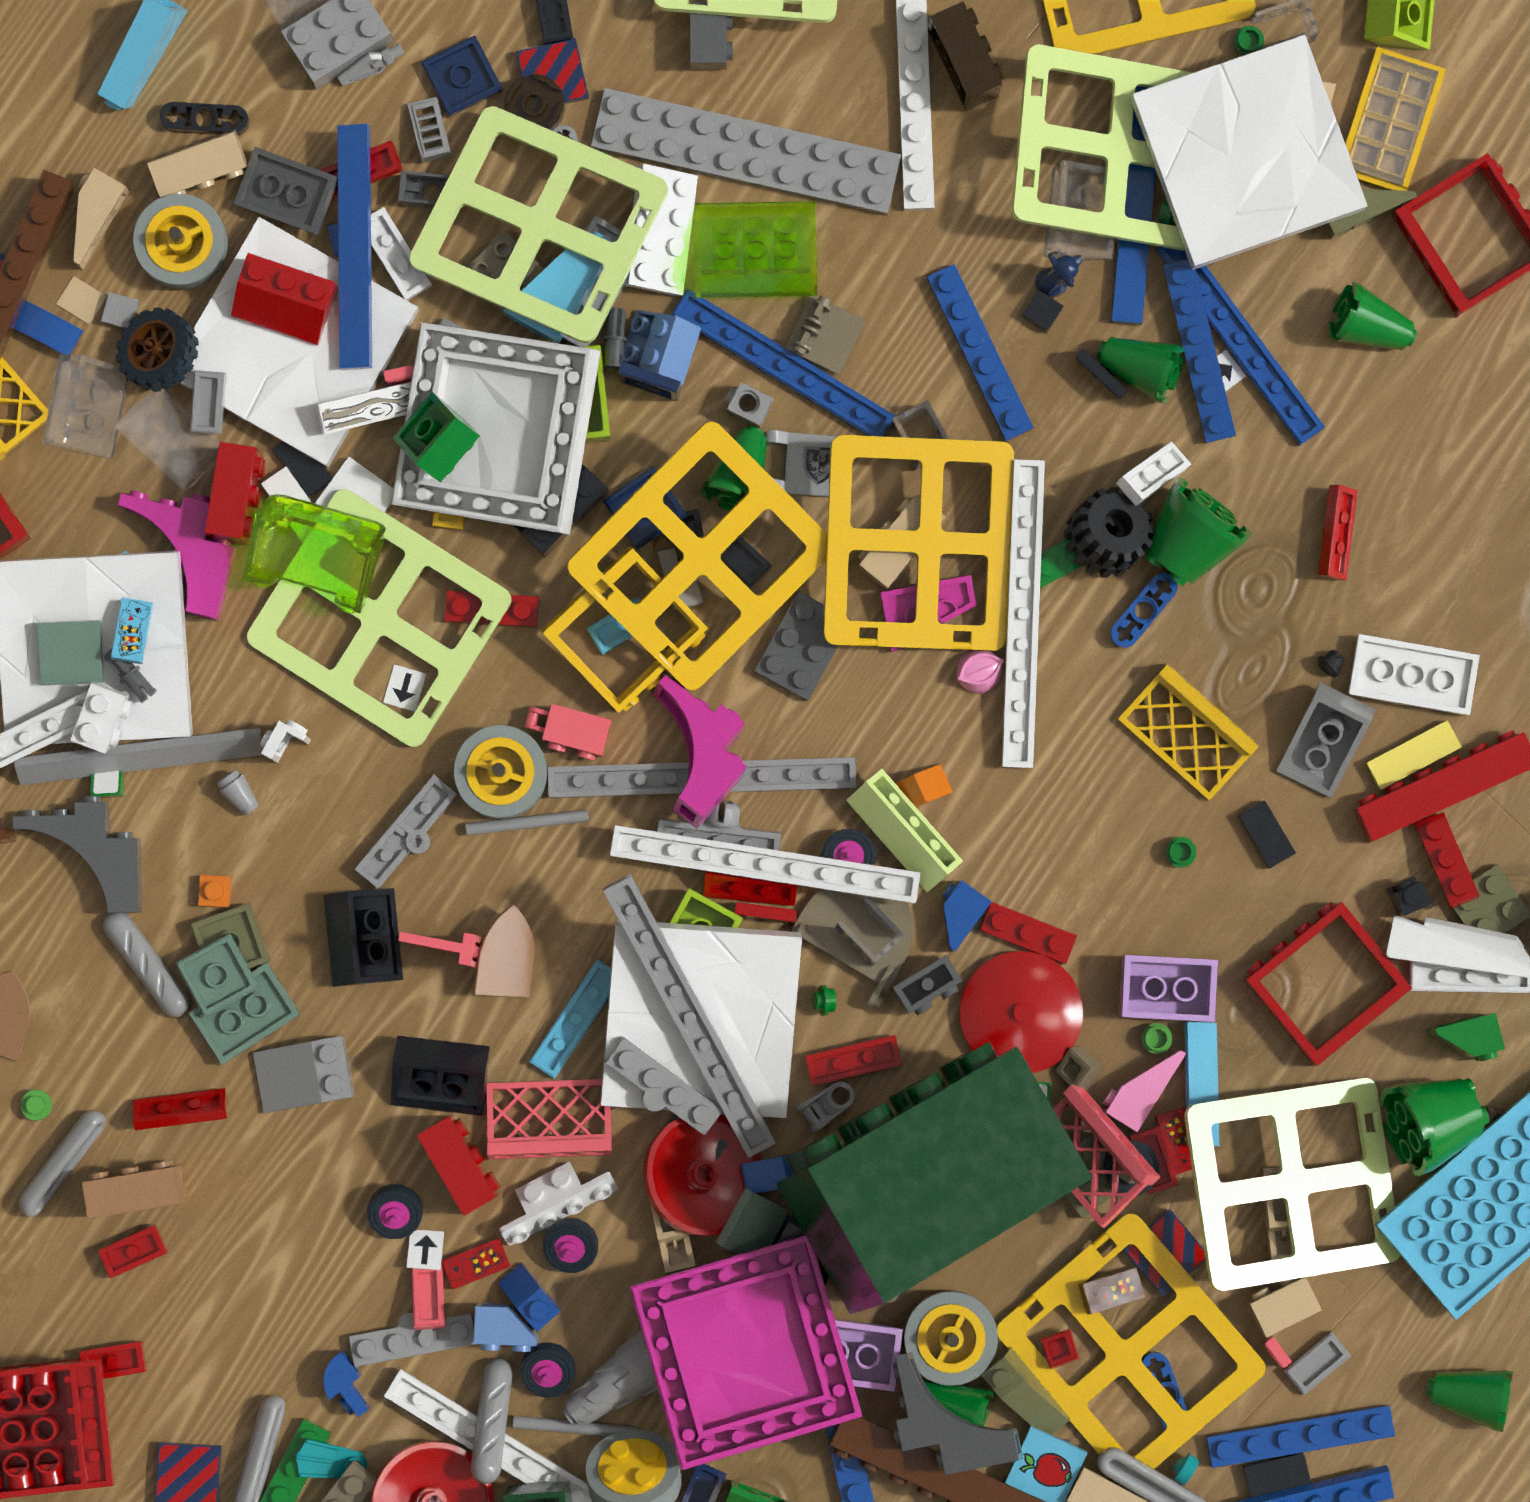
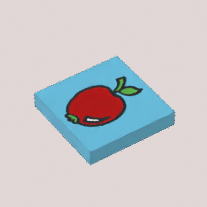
[1005,1425,1087,1502]

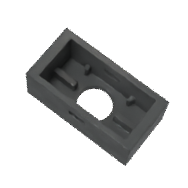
[398,171,460,211]

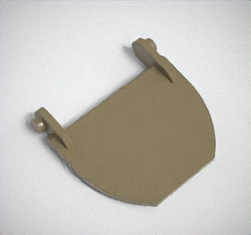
[790,889,913,1009]

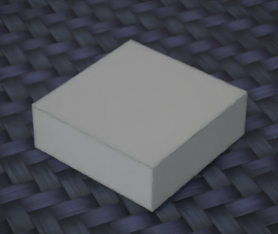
[101,292,140,328]

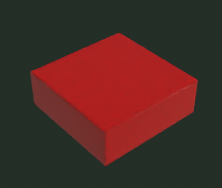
[1040,1329,1080,1370]

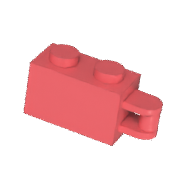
[524,704,612,761]

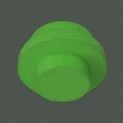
[1141,1023,1172,1054]
[21,1090,52,1121]

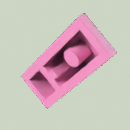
[1102,1050,1186,1132]

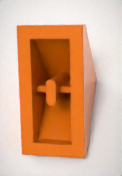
[895,764,953,808]

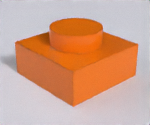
[198,875,232,908]

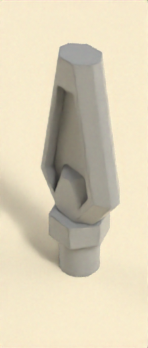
[337,43,405,86]

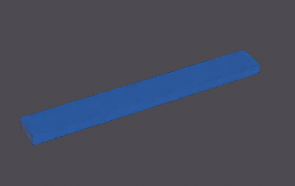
[1111,86,1156,325]
[337,124,372,370]
[1155,247,1325,446]
[672,289,895,437]

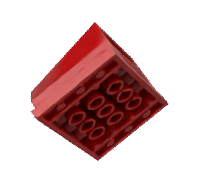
[0,1358,115,1499]

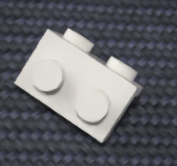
[70,682,133,754]
[260,719,311,763]

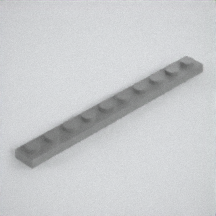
[548,757,856,798]
[603,874,776,1158]

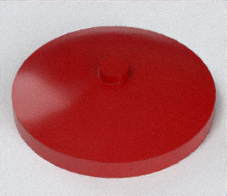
[959,951,1083,1073]
[643,1114,762,1237]
[370,1441,494,1502]

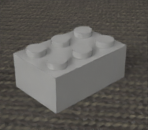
[281,0,394,90]

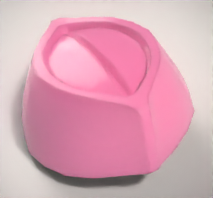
[956,650,1004,694]

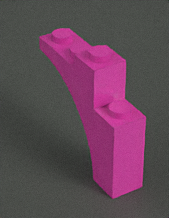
[118,490,237,621]
[653,675,747,829]

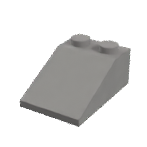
[1276,682,1376,798]
[253,1036,355,1113]

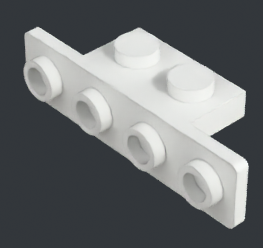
[499,1161,618,1246]

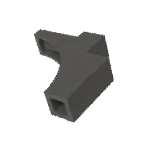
[13,796,142,913]
[893,1352,1023,1475]

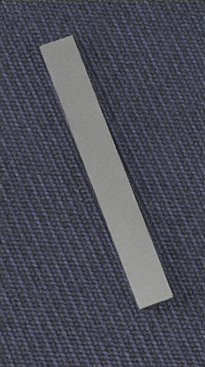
[14,728,263,785]

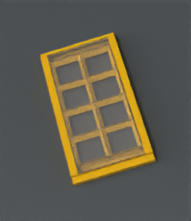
[1345,47,1446,191]

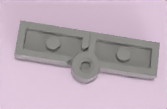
[355,775,458,889]
[605,1037,723,1136]
[349,1312,475,1367]

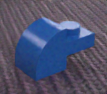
[323,1350,371,1417]

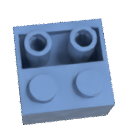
[623,310,701,386]
[474,1303,539,1352]

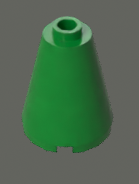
[1328,282,1417,350]
[1097,337,1185,404]
[701,426,768,511]
[1426,1370,1513,1432]
[923,1380,994,1426]

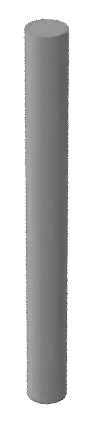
[465,809,589,836]
[513,1416,637,1437]

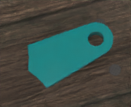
[295,1438,367,1478]

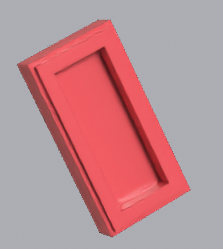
[411,1265,446,1330]

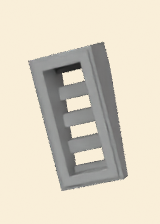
[408,97,452,163]

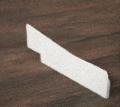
[1386,915,1530,978]

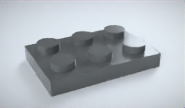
[233,147,338,236]
[754,591,852,701]

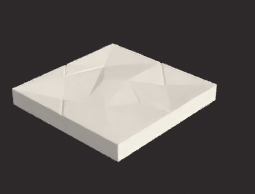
[1130,35,1368,270]
[177,217,419,468]
[391,322,601,535]
[0,550,193,744]
[600,919,802,1118]

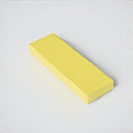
[1365,720,1462,790]

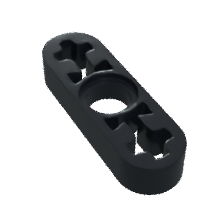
[160,102,250,135]

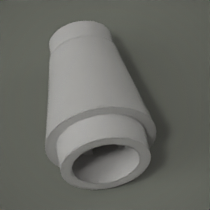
[216,769,259,816]

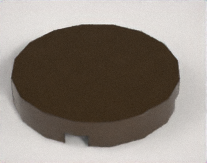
[504,74,565,131]

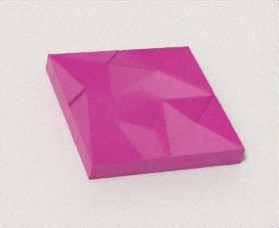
[628,1236,863,1470]

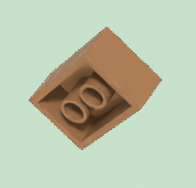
[82,1160,188,1219]

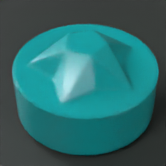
[1172,1453,1199,1485]

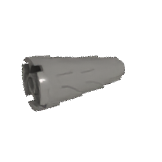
[563,1329,657,1426]

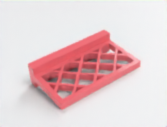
[398,932,483,968]
[486,1079,612,1160]
[1053,1085,1160,1228]

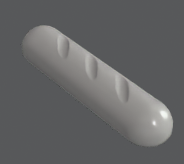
[102,912,190,1017]
[19,1110,106,1217]
[471,1358,513,1484]
[233,1395,285,1502]
[1098,1447,1206,1502]

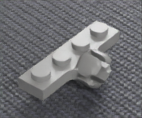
[657,801,781,851]

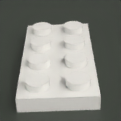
[623,164,698,297]
[1347,634,1480,716]

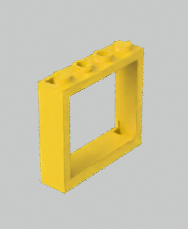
[541,546,708,713]

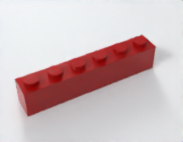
[1353,730,1530,843]

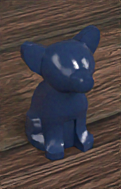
[1035,253,1083,298]

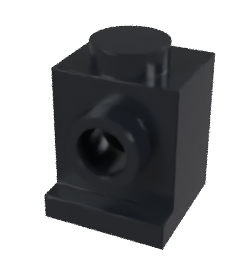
[1386,877,1432,917]

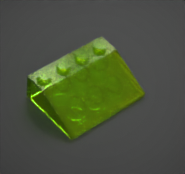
[694,201,818,298]

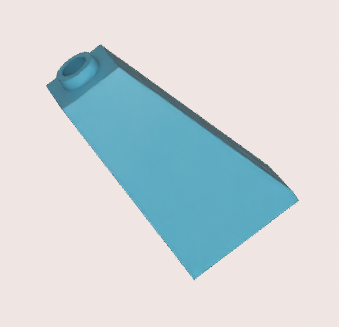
[98,0,188,111]
[503,231,610,344]

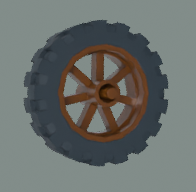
[116,307,199,392]

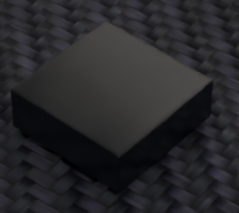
[1021,289,1064,333]

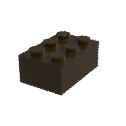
[928,1,1004,111]

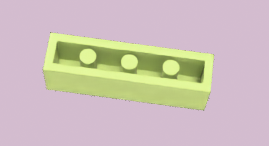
[846,769,963,892]

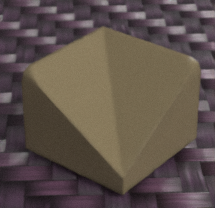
[1055,1046,1103,1090]

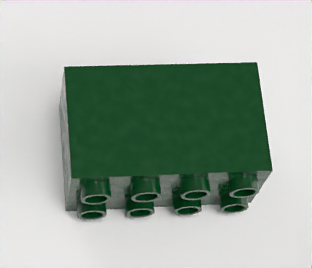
[776,1041,1093,1314]

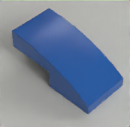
[14,301,83,357]

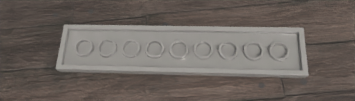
[591,88,901,215]

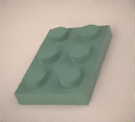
[189,962,301,1065]

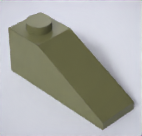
[1324,189,1417,240]
[981,1347,1070,1435]

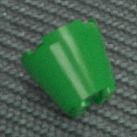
[1145,478,1251,586]
[1380,1078,1489,1176]

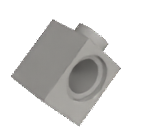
[724,382,774,429]

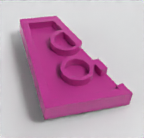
[880,575,976,652]

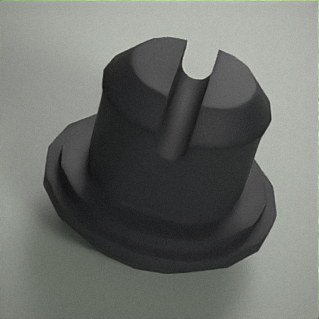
[1318,650,1344,676]

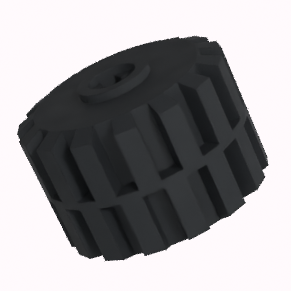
[1064,487,1155,578]

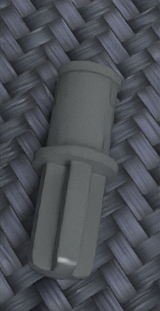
[603,308,627,370]
[104,648,157,703]

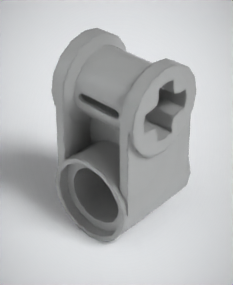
[796,1081,855,1133]

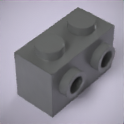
[690,2,733,70]
[892,955,962,1016]

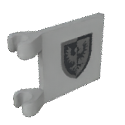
[765,430,837,497]

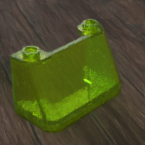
[243,494,386,614]

